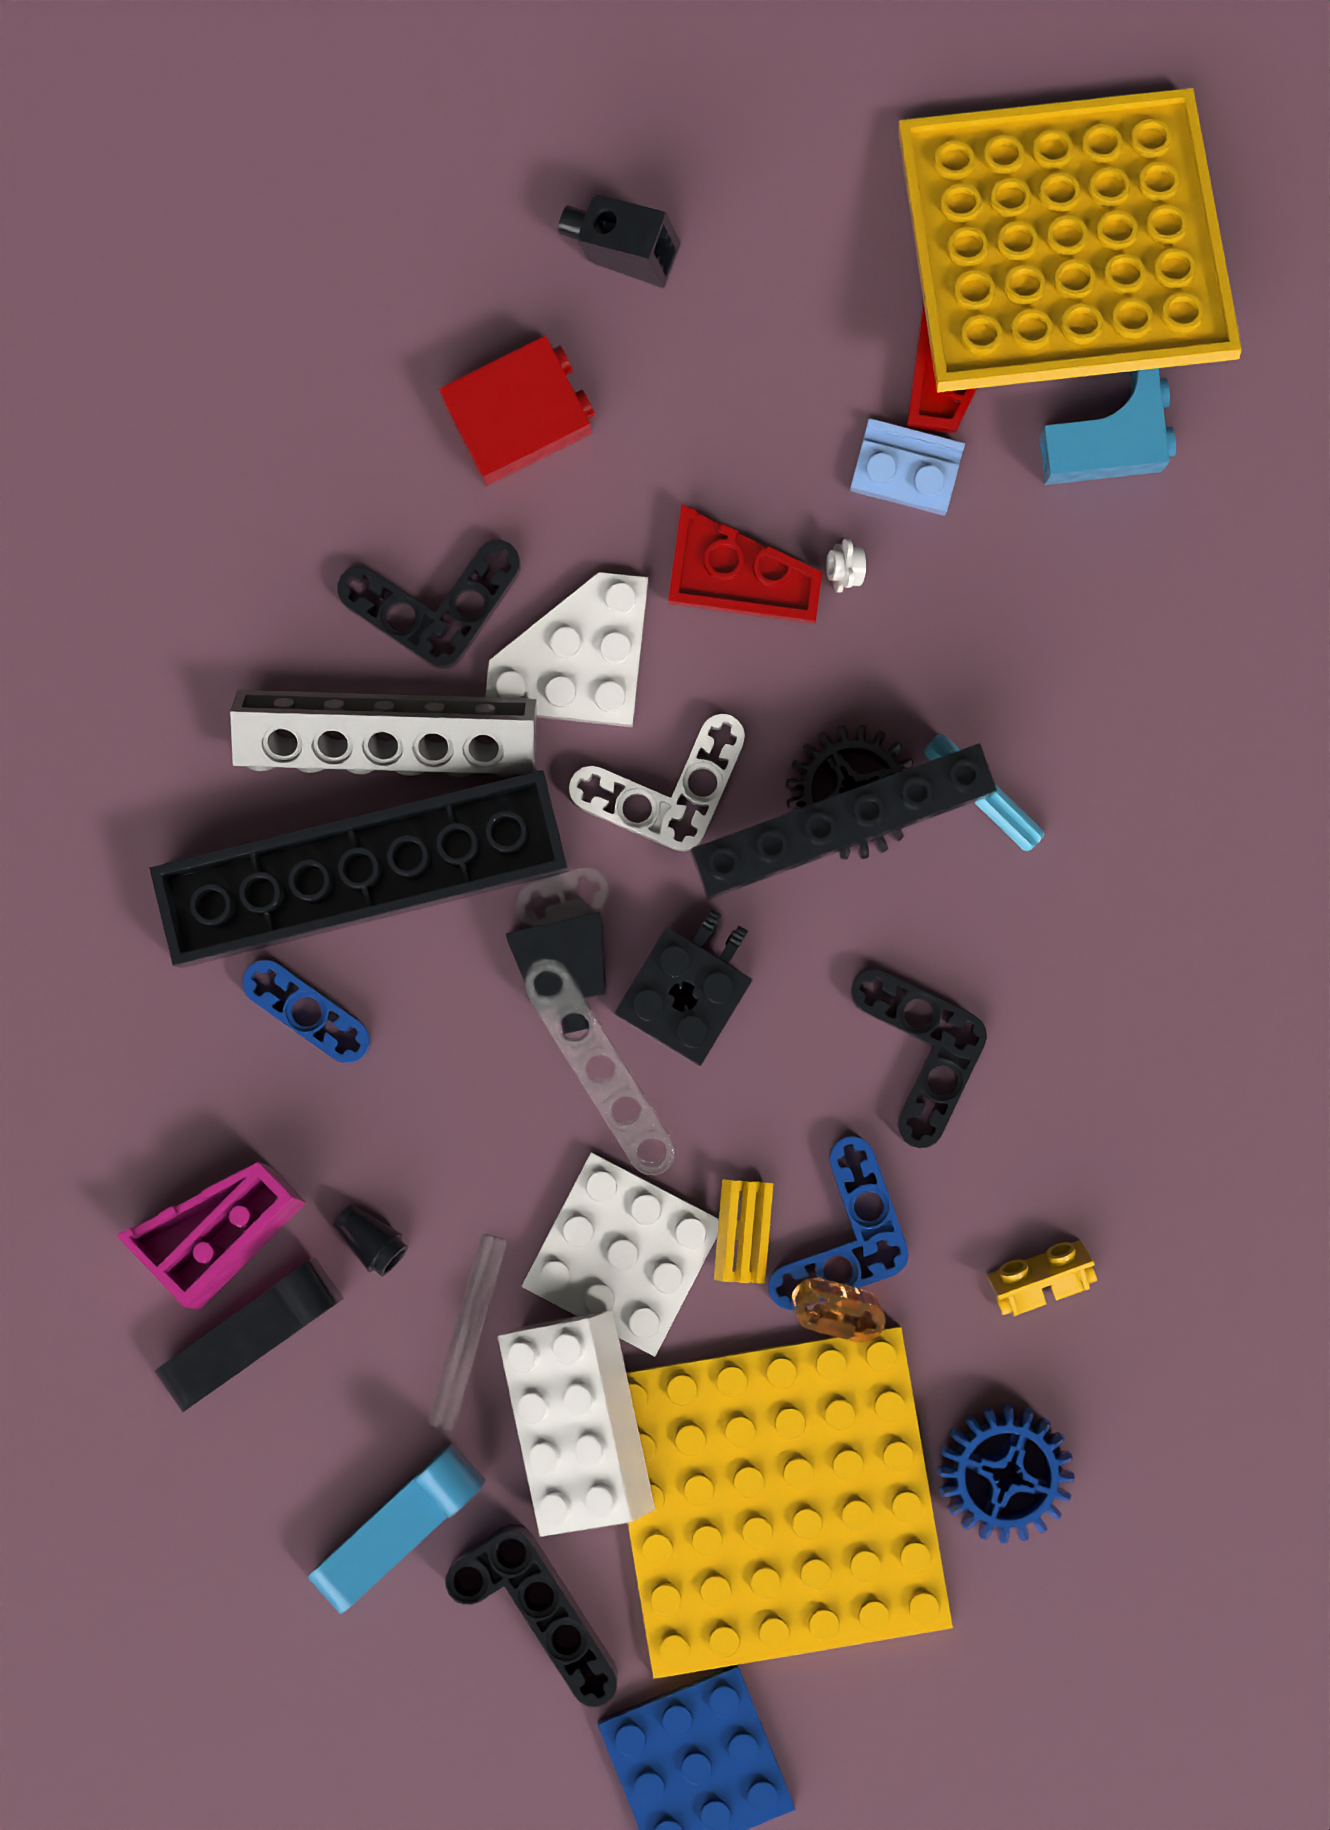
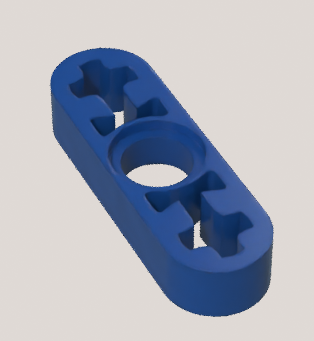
[242,960,371,1063]

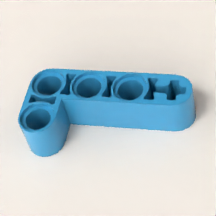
[307,1442,486,1615]

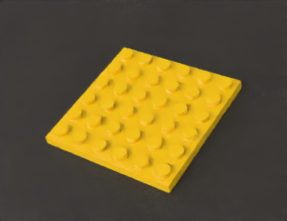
[898,88,1242,392]
[626,1325,953,1679]

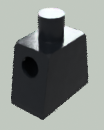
[558,195,681,288]
[506,912,606,1035]

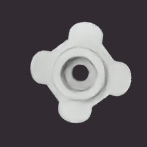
[826,539,866,593]

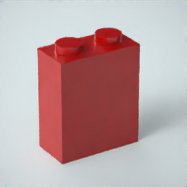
[439,335,595,486]

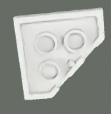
[485,572,648,727]

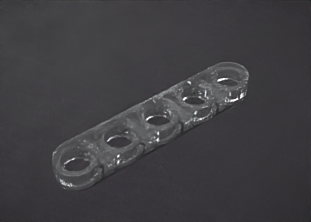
[525,959,675,1175]

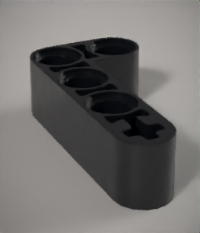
[154,1258,344,1412]
[445,1524,618,1707]

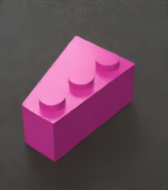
[116,1162,307,1310]

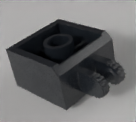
[614,909,753,1066]

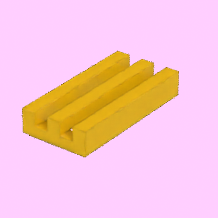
[714,1179,774,1284]

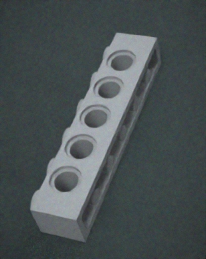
[230,690,537,778]

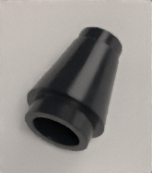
[333,1204,408,1277]

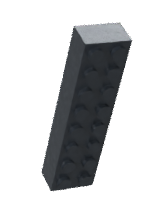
[149,770,569,968]

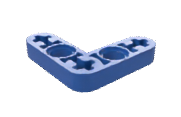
[768,1136,909,1310]

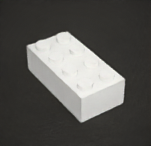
[498,1310,655,1537]

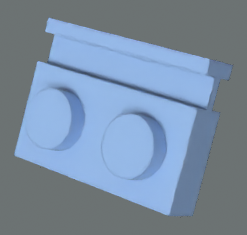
[850,418,965,516]

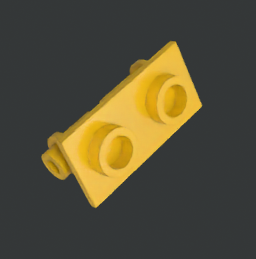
[987,1240,1097,1317]

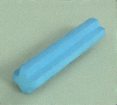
[924,734,1044,851]

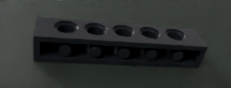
[690,743,998,900]

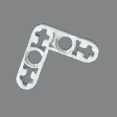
[569,714,745,852]

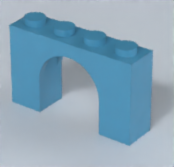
[1039,368,1176,485]

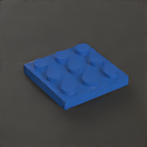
[597,1665,796,1830]

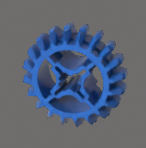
[937,1404,1075,1543]

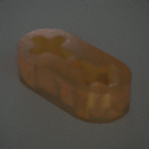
[791,1278,886,1343]

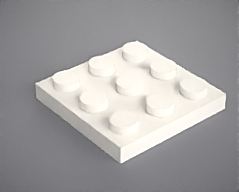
[521,1152,719,1357]

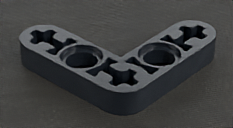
[337,540,521,669]
[850,969,987,1148]

